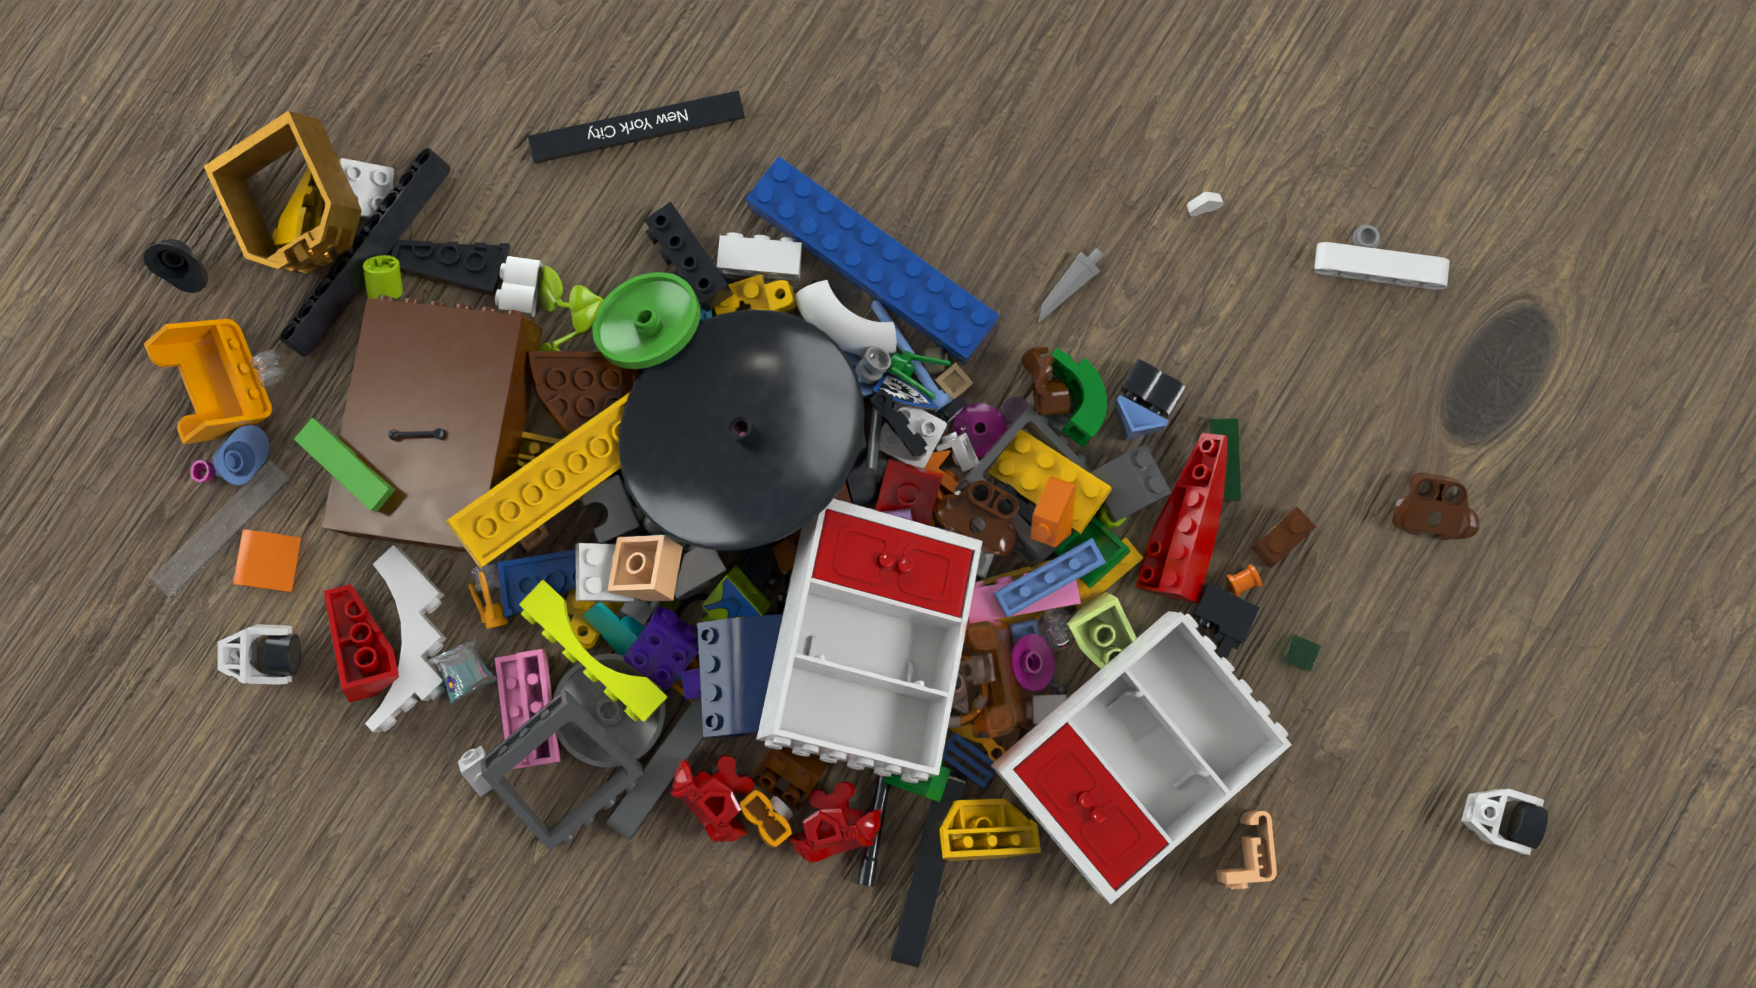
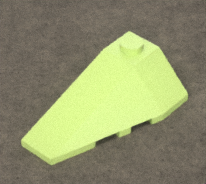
[1067,592,1137,669]

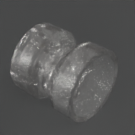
[250,350,287,387]

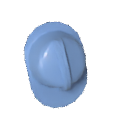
[213,425,270,485]

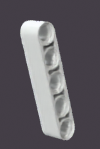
[1314,242,1450,290]

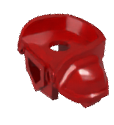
[670,754,754,843]
[788,781,882,863]

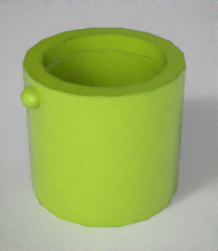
[363,255,403,299]

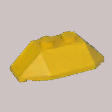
[939,799,1041,861]

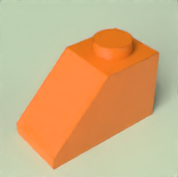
[1030,476,1076,547]

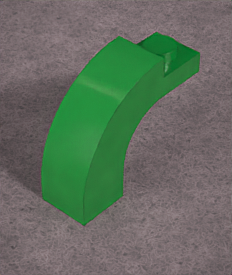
[1050,347,1107,447]

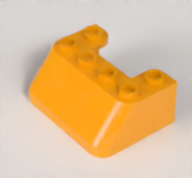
[144,319,272,444]

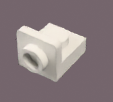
[935,431,979,472]

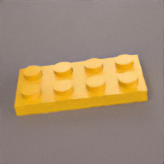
[988,429,1112,534]

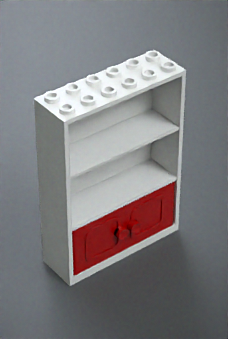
[757,499,982,783]
[990,611,1292,904]

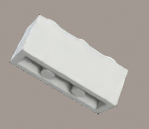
[717,233,803,281]

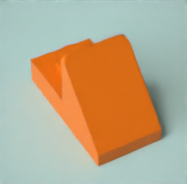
[924,450,959,494]

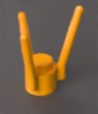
[468,571,512,629]

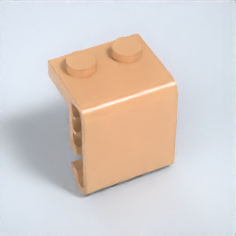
[1216,810,1277,889]

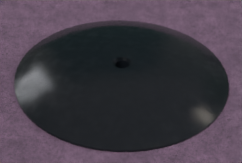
[618,309,864,551]

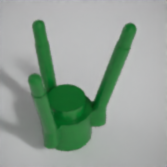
[886,350,951,400]

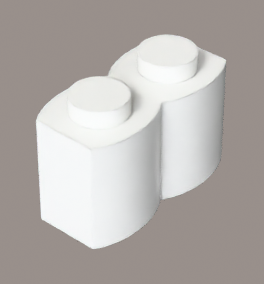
[495,256,543,318]

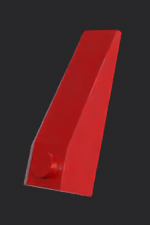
[323,584,399,703]

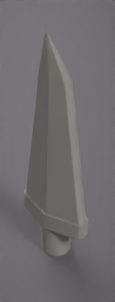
[1038,248,1104,323]

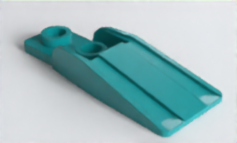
[583,602,682,691]

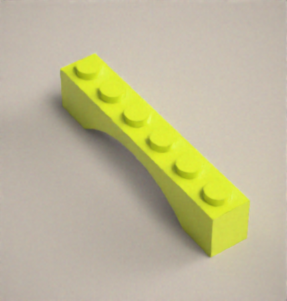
[519,580,668,722]

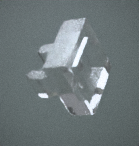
[961,653,995,685]

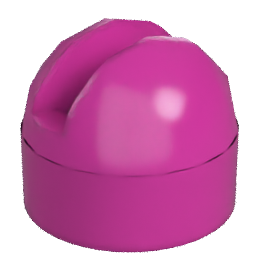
[190,460,215,483]

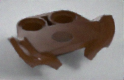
[1021,346,1070,416]
[1392,472,1480,540]
[935,480,1019,555]

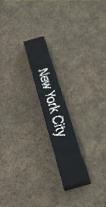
[528,90,745,164]

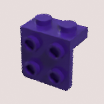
[623,605,699,689]

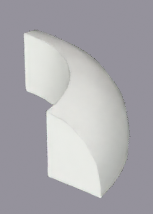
[794,280,897,358]

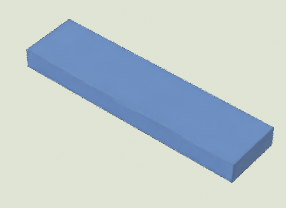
[993,538,1106,618]

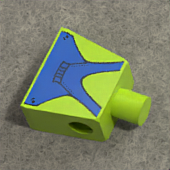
[701,566,771,622]

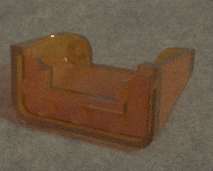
[964,619,1027,738]

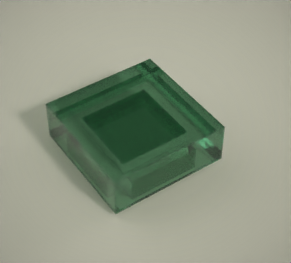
[1283,635,1321,672]

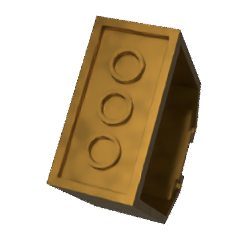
[204,111,362,274]

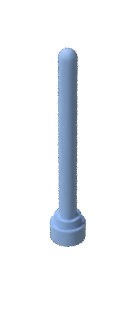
[871,300,953,414]

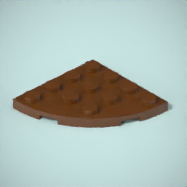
[527,351,639,435]

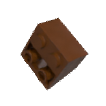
[752,746,830,812]

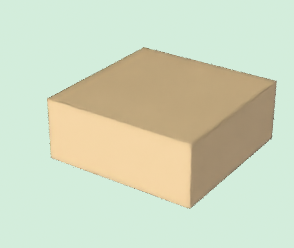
[935,363,973,400]

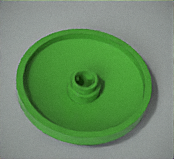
[592,272,701,369]

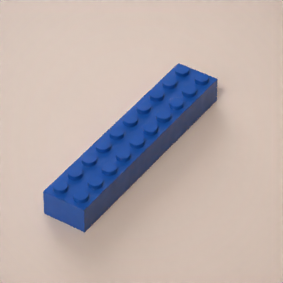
[746,156,999,365]

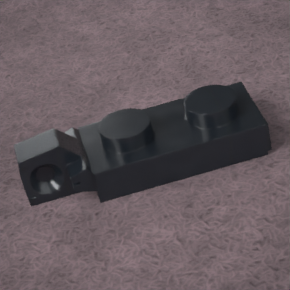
[870,389,927,461]

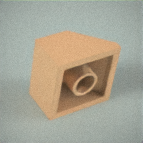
[607,535,683,601]

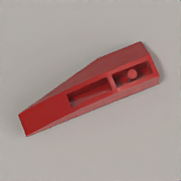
[1135,433,1228,604]

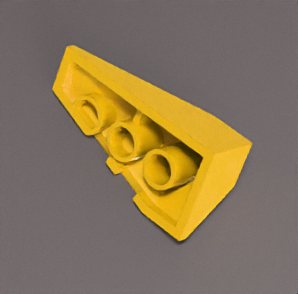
[273,166,324,249]

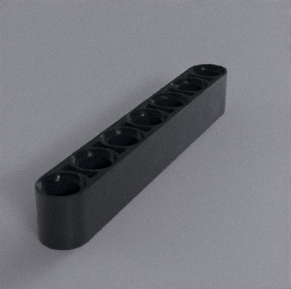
[891,772,967,968]

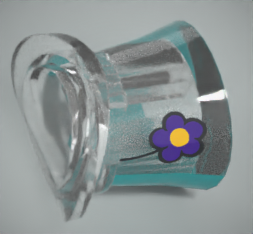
[426,636,498,704]

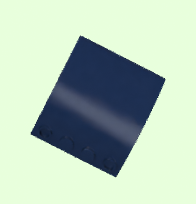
[697,614,783,739]

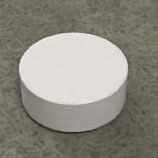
[769,796,793,822]

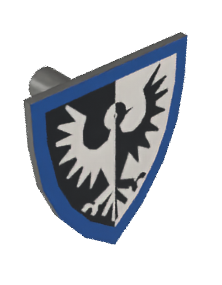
[872,372,937,410]

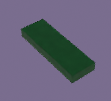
[1209,418,1241,502]

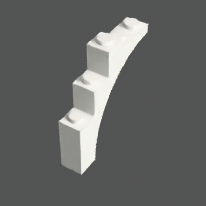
[365,545,447,732]

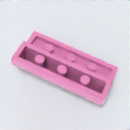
[495,649,561,769]

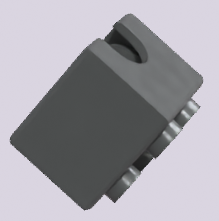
[580,475,645,544]

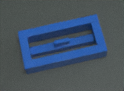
[942,732,996,789]

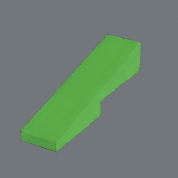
[294,418,395,512]

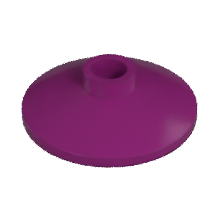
[952,403,1007,458]
[1011,634,1055,691]

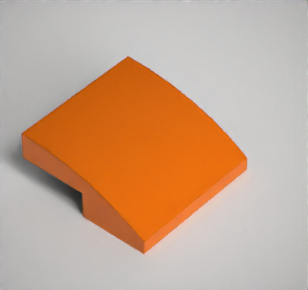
[233,529,301,593]

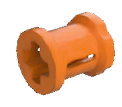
[1225,564,1262,597]

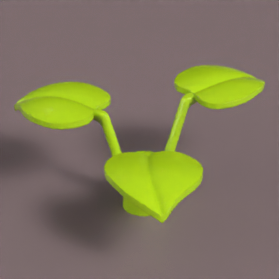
[538,266,604,351]

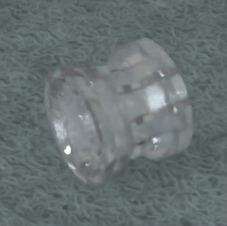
[470,564,500,593]

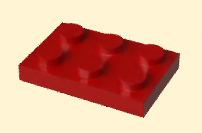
[875,459,943,525]

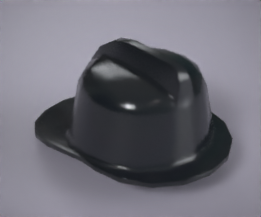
[143,239,208,293]

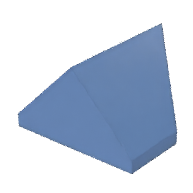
[1114,395,1168,441]

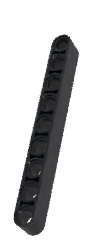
[280,148,451,357]

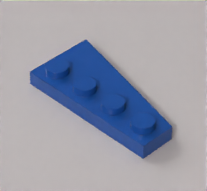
[497,549,576,618]

